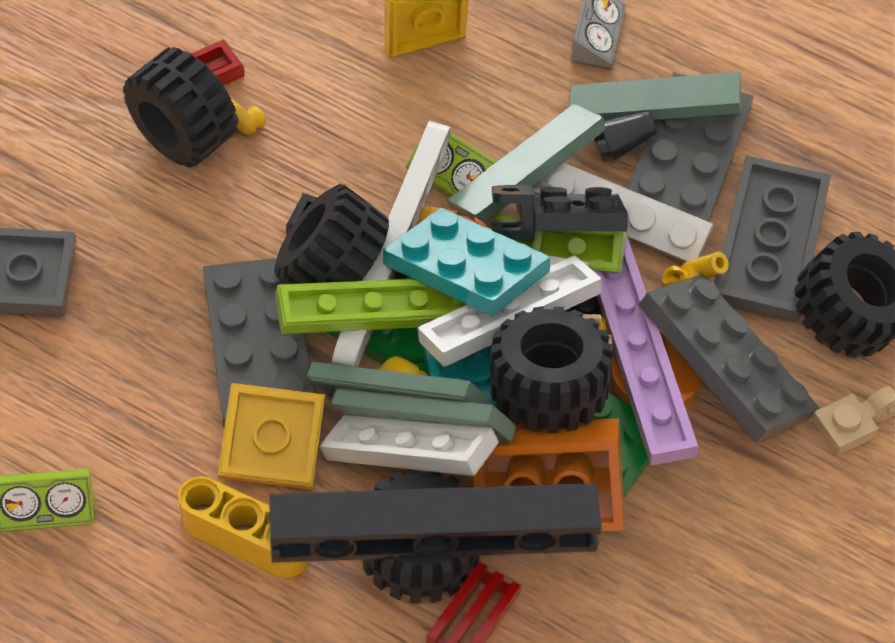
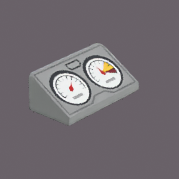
[571,0,626,69]

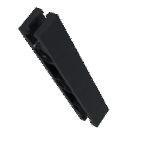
[269,483,602,563]

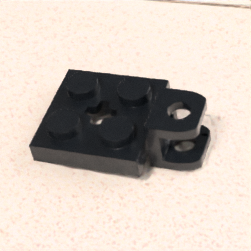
[491,185,628,239]

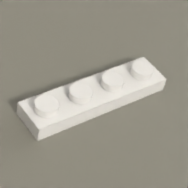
[541,163,714,262]
[418,255,602,367]
[319,415,499,476]

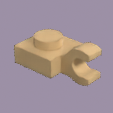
[812,385,895,456]

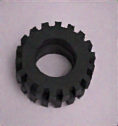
[123,47,238,167]
[274,184,389,284]
[794,232,895,358]
[490,306,613,433]
[363,469,480,604]

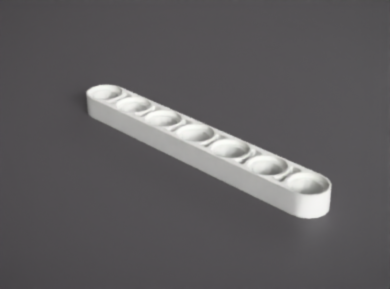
[332,121,451,367]

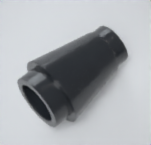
[594,110,658,162]

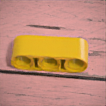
[178,476,308,578]

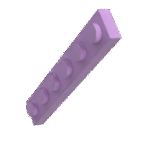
[592,237,698,466]

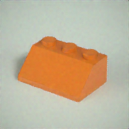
[473,418,624,532]

